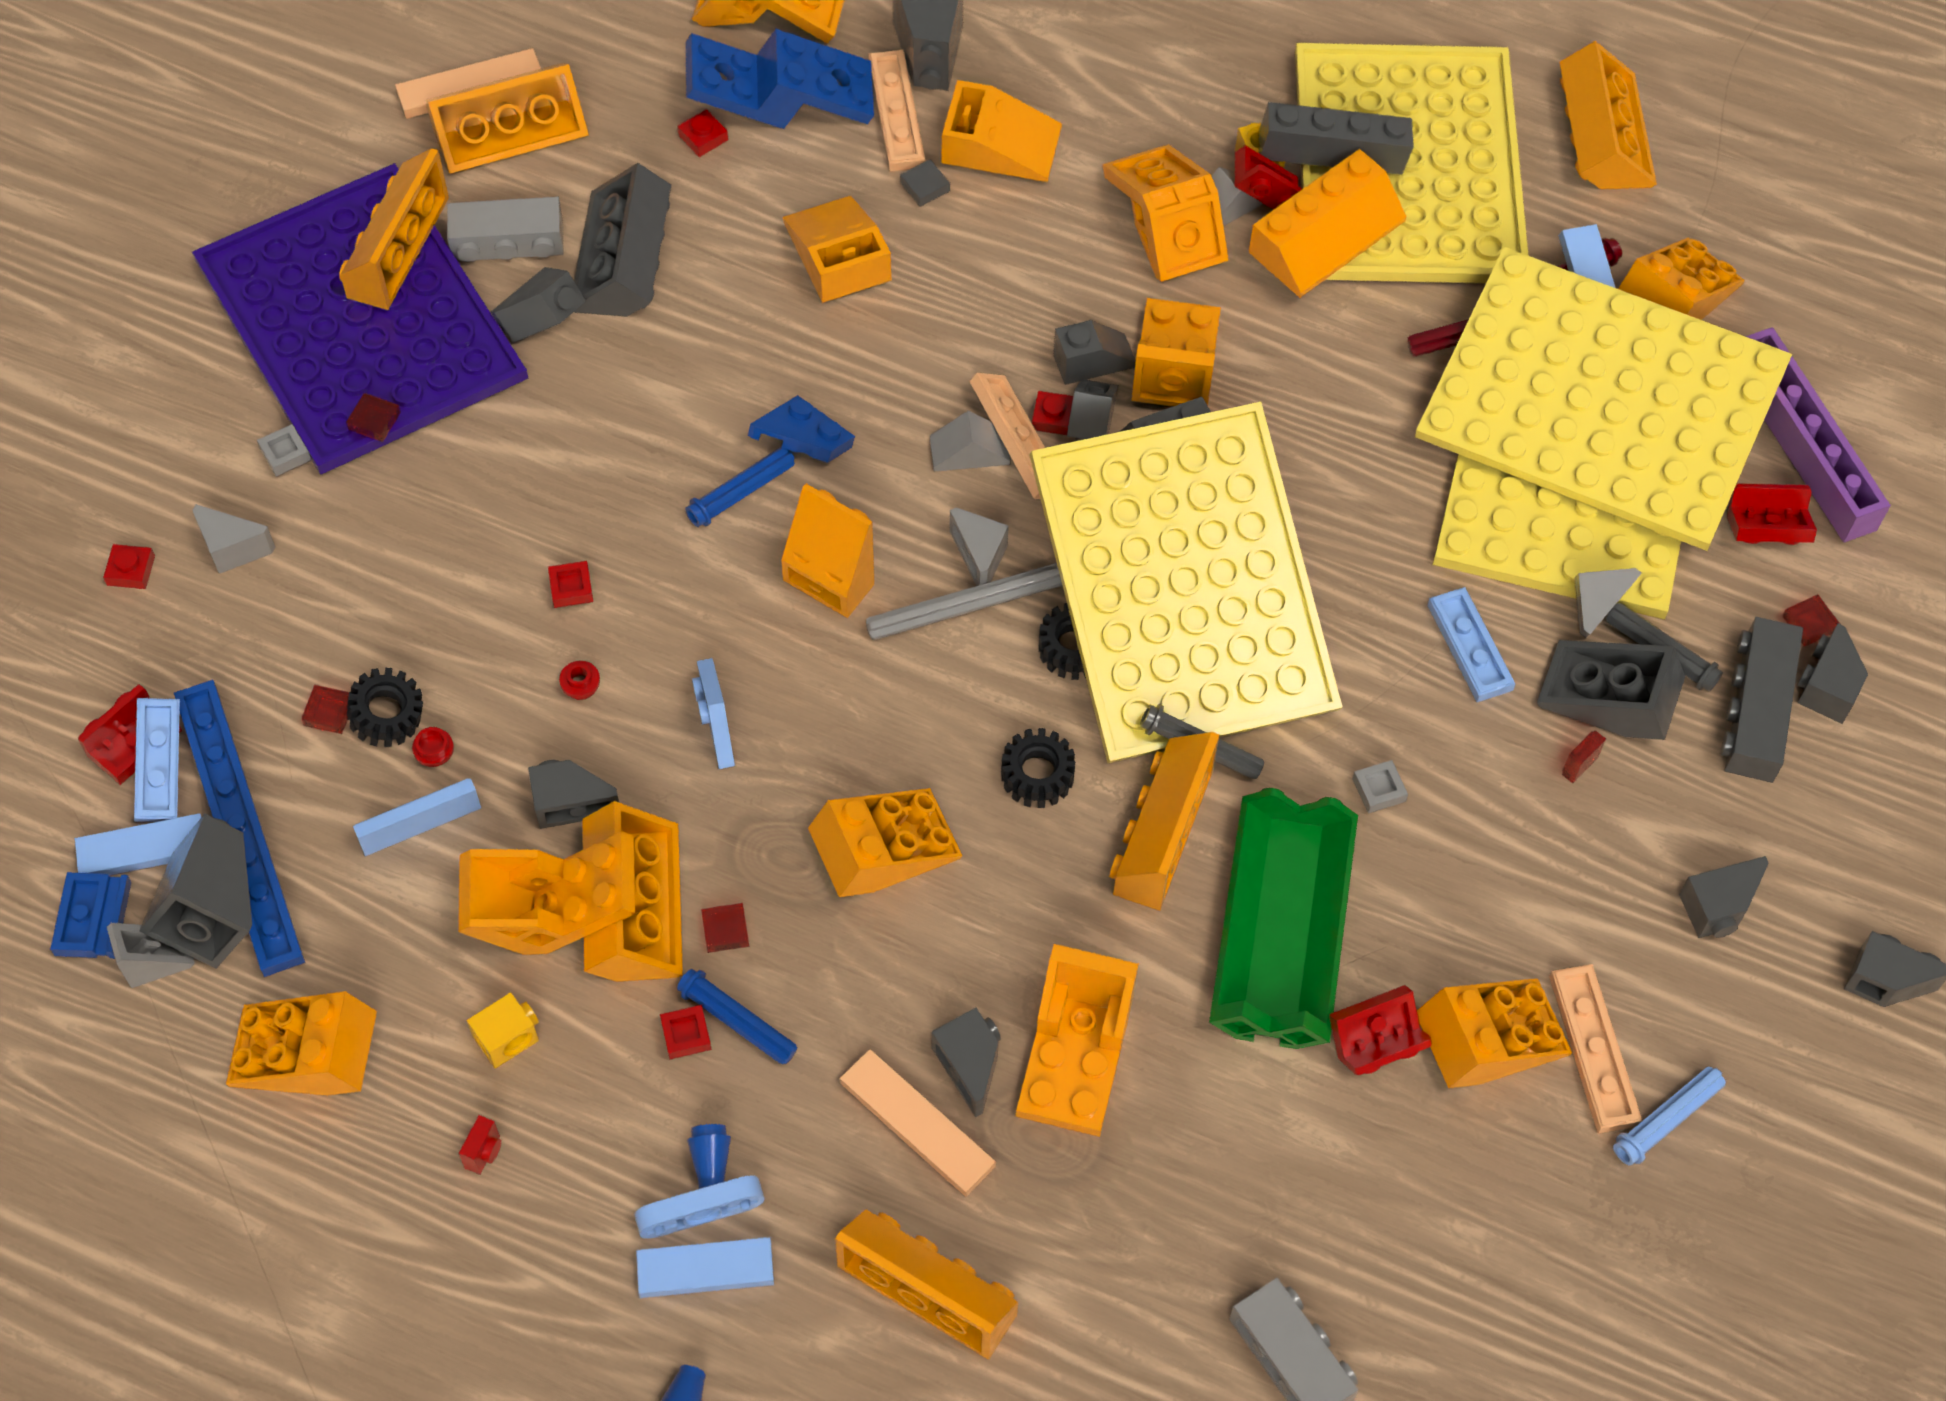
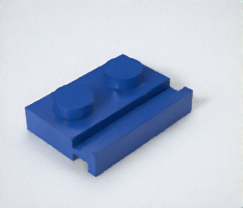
[50,872,132,959]

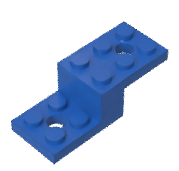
[685,29,874,129]

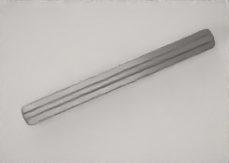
[866,563,1062,640]

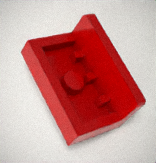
[1235,145,1302,210]
[1726,483,1817,545]
[78,684,182,785]
[1329,985,1432,1075]

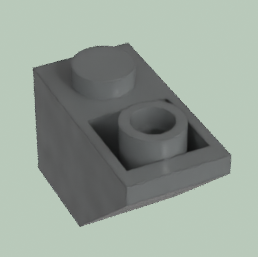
[1797,623,1868,724]
[1844,931,1946,1007]

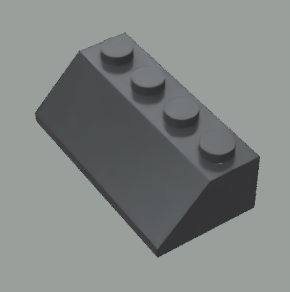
[574,163,671,317]

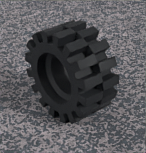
[1038,603,1086,680]
[347,667,423,747]
[1001,728,1076,808]

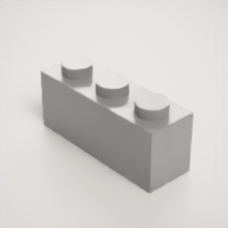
[447,197,564,262]
[1229,1278,1358,1401]

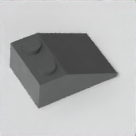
[1537,640,1685,740]

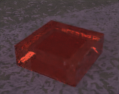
[346,393,401,442]
[1782,594,1840,647]
[301,685,350,734]
[1562,730,1606,783]
[701,903,749,953]

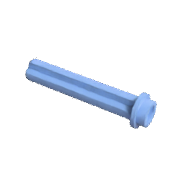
[1613,1067,1726,1165]

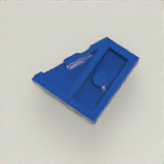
[748,395,855,463]

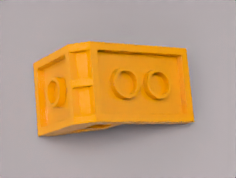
[692,0,844,44]
[1102,144,1229,282]
[1131,298,1221,406]
[458,831,635,955]
[1016,944,1139,1137]

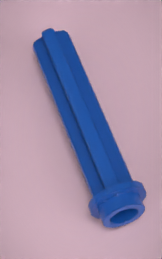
[685,447,795,527]
[677,969,797,1064]

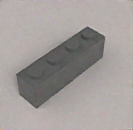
[1259,102,1414,175]
[1721,616,1803,783]

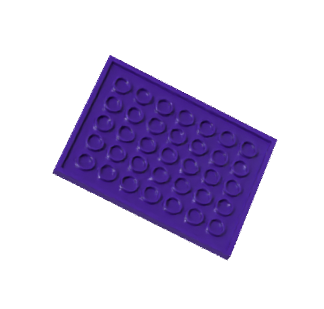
[192,163,528,475]

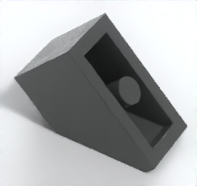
[491,267,586,343]
[1053,320,1136,385]
[1067,379,1119,441]
[528,760,619,829]
[1679,856,1769,938]
[932,1007,1001,1118]

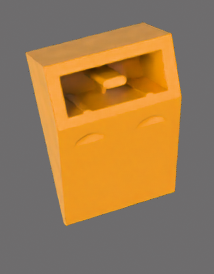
[942,80,1062,182]
[782,195,891,303]
[1618,237,1745,320]
[781,483,874,618]
[808,788,963,897]
[1417,978,1572,1089]
[226,991,377,1096]

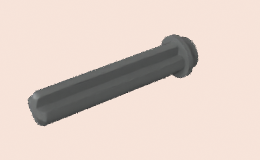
[1606,603,1723,692]
[1140,704,1264,779]

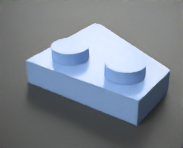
[692,658,735,769]

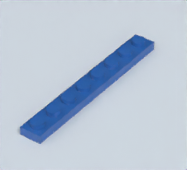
[174,680,306,977]

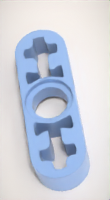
[634,1176,765,1239]

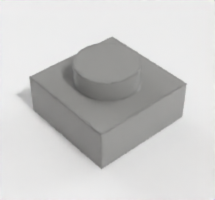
[257,424,311,476]
[1352,760,1408,813]

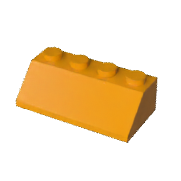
[1559,41,1657,189]
[425,63,589,174]
[339,148,449,310]
[1248,149,1407,298]
[1109,732,1220,911]
[582,801,683,982]
[835,1209,1018,1360]

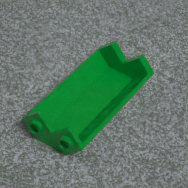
[1209,788,1358,1049]

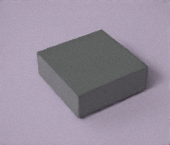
[900,159,950,207]

